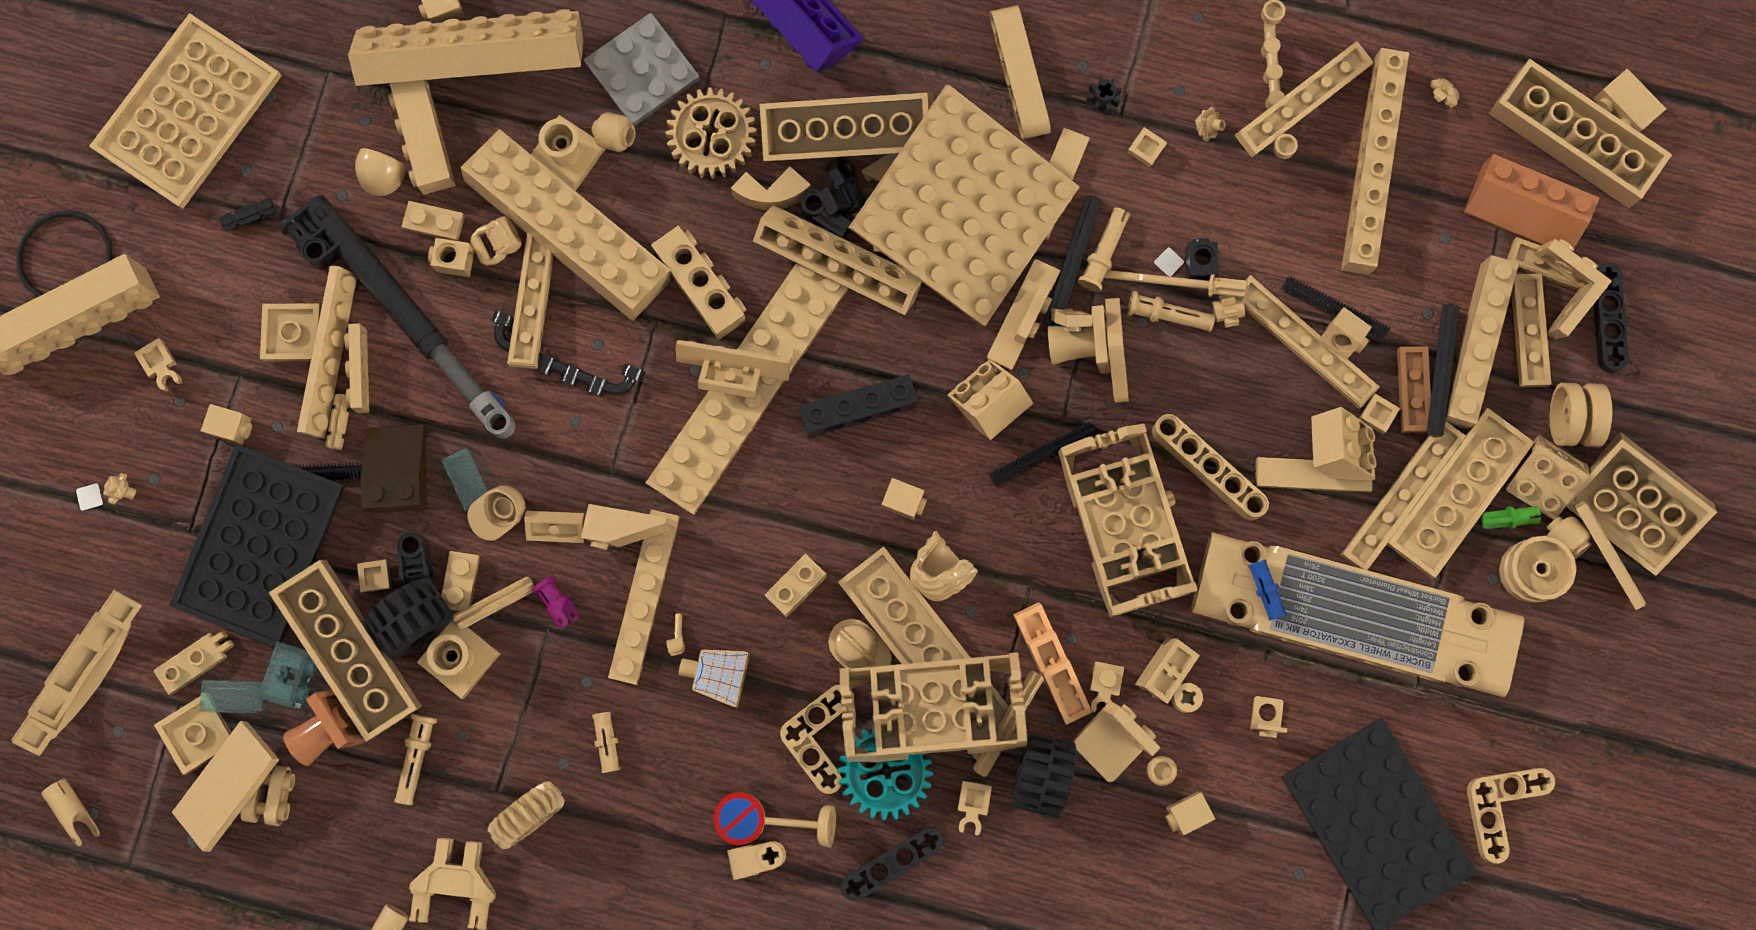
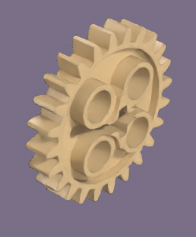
[666,88,757,179]

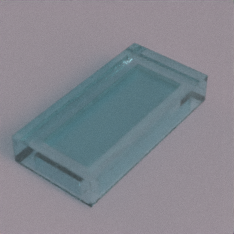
[441,447,489,512]
[200,681,263,713]

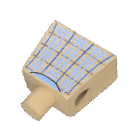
[679,650,750,708]

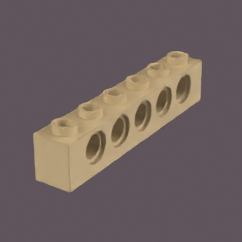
[753,205,923,315]

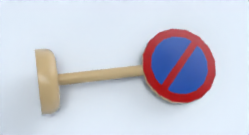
[713,792,836,847]

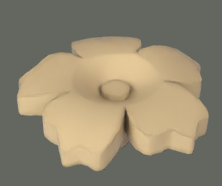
[1430,78,1460,108]

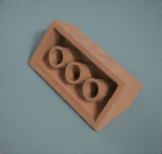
[1463,154,1599,248]

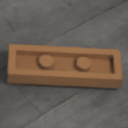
[1397,347,1431,433]

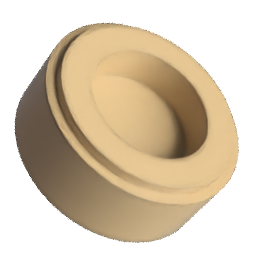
[1146,756,1177,786]

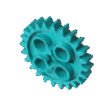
[837,726,933,821]

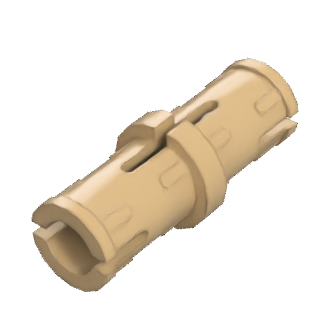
[592,712,620,773]

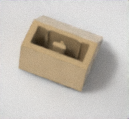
[948,360,1033,440]
[1311,407,1377,481]

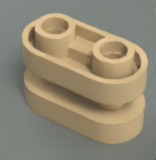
[241,765,295,826]

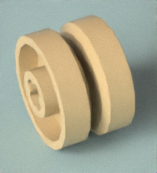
[1550,382,1612,447]
[1499,536,1576,603]

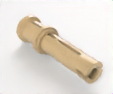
[1078,208,1130,292]
[1127,291,1215,332]
[394,714,438,805]

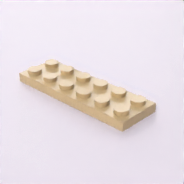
[1386,408,1535,579]

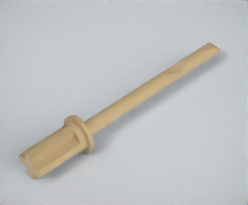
[1104,270,1248,298]

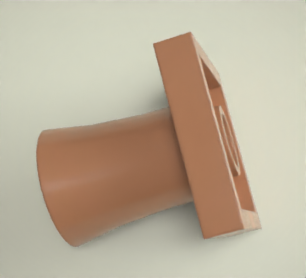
[283,690,365,766]

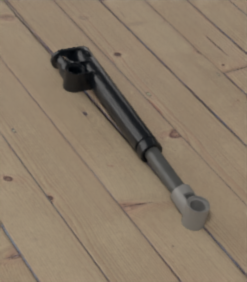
[280,195,515,439]

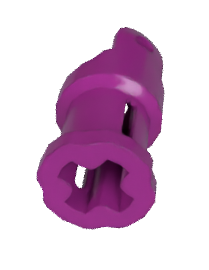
[532,575,579,628]

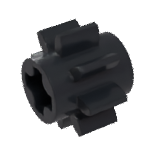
[1086,77,1122,114]

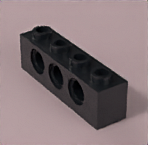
[799,374,918,439]

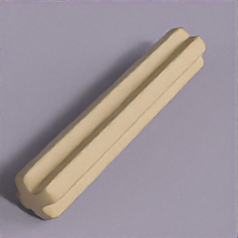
[453,577,534,630]

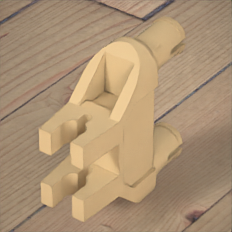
[409,838,496,930]

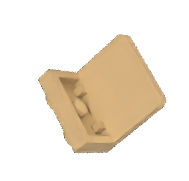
[1072,701,1160,782]

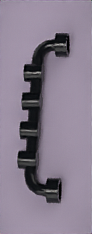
[491,310,646,397]

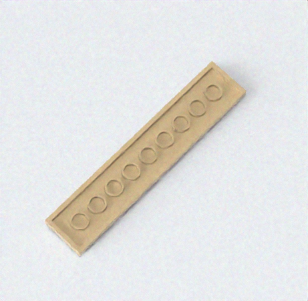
[646,263,849,515]

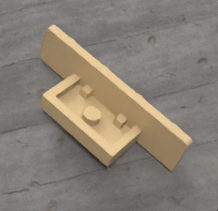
[987,259,1061,371]
[676,340,790,399]

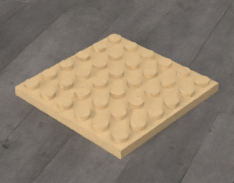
[848,85,1079,326]

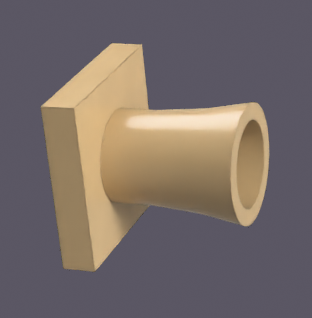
[531,115,605,191]
[1048,305,1111,374]
[417,619,501,699]

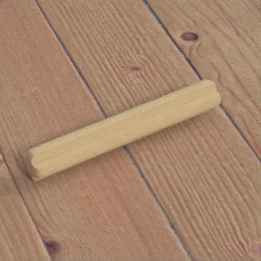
[973,671,1044,777]

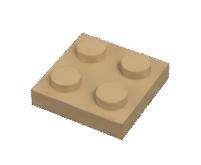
[260,303,322,362]
[154,693,232,775]

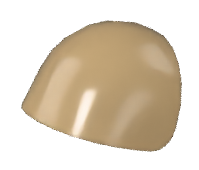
[355,148,406,196]

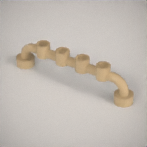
[1261,0,1298,159]

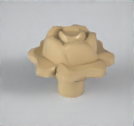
[1195,107,1226,141]
[103,473,136,505]

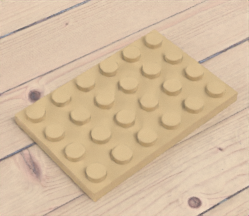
[89,13,282,209]

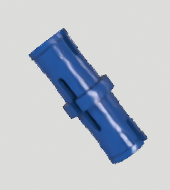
[1248,559,1287,621]

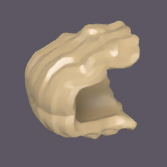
[910,531,978,601]

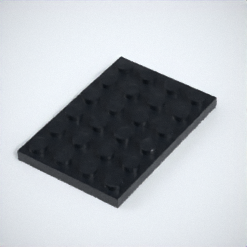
[169,444,345,648]
[1281,718,1477,930]

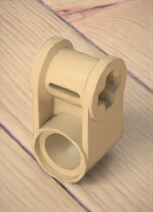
[727,841,786,880]

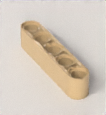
[990,5,1050,139]
[1152,414,1269,521]

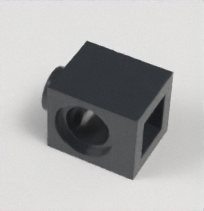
[1185,238,1219,281]

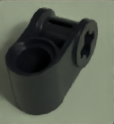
[397,532,434,586]

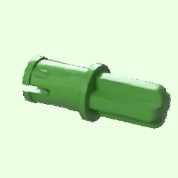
[1480,506,1541,529]

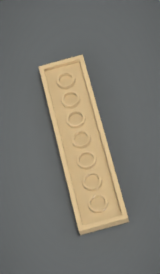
[838,547,1028,761]

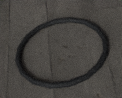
[16,210,112,297]

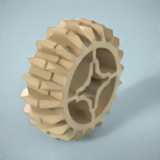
[488,782,565,849]

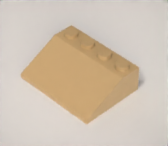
[1566,432,1717,576]

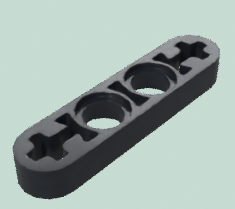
[1594,263,1629,373]
[841,827,943,901]

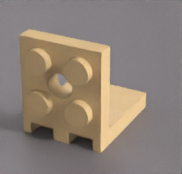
[1534,239,1612,340]

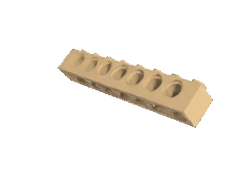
[1341,48,1409,276]

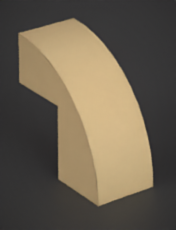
[731,167,811,210]

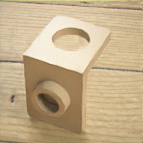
[1250,696,1287,738]

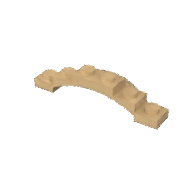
[12,589,142,756]

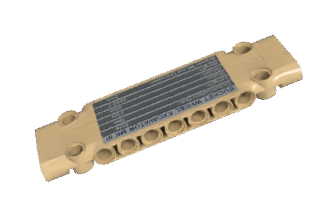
[1191,532,1524,698]

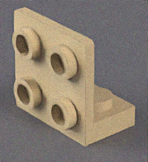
[1506,435,1590,520]

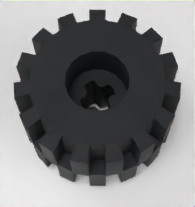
[364,578,454,659]
[1013,732,1077,819]

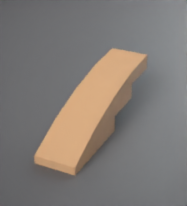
[1013,602,1092,725]

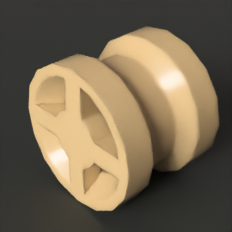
[1171,683,1203,713]

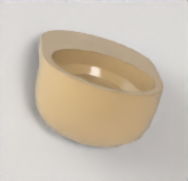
[467,485,526,541]

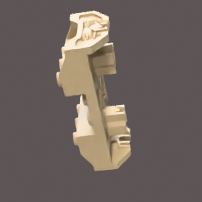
[1058,424,1198,617]
[840,652,1027,762]

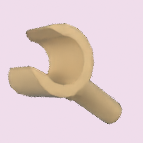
[666,614,685,656]

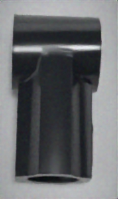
[801,190,855,239]

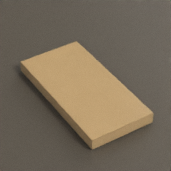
[172,721,279,852]

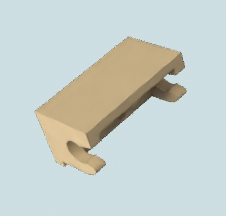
[1135,637,1200,704]

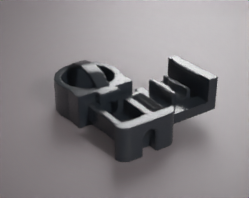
[818,157,866,216]

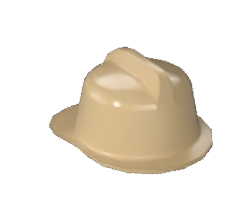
[828,619,892,669]

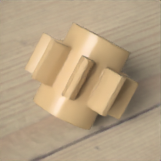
[1212,295,1245,328]

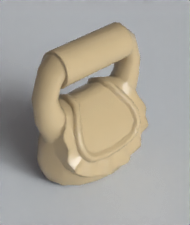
[470,216,522,266]

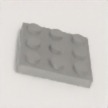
[584,13,700,126]

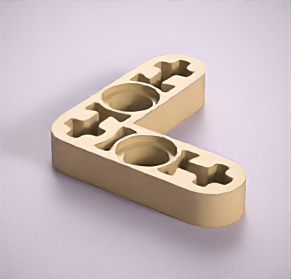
[1105,298,1129,403]
[780,685,842,794]
[1467,768,1555,864]

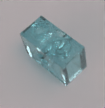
[258,642,317,709]

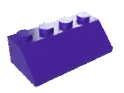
[752,0,864,72]

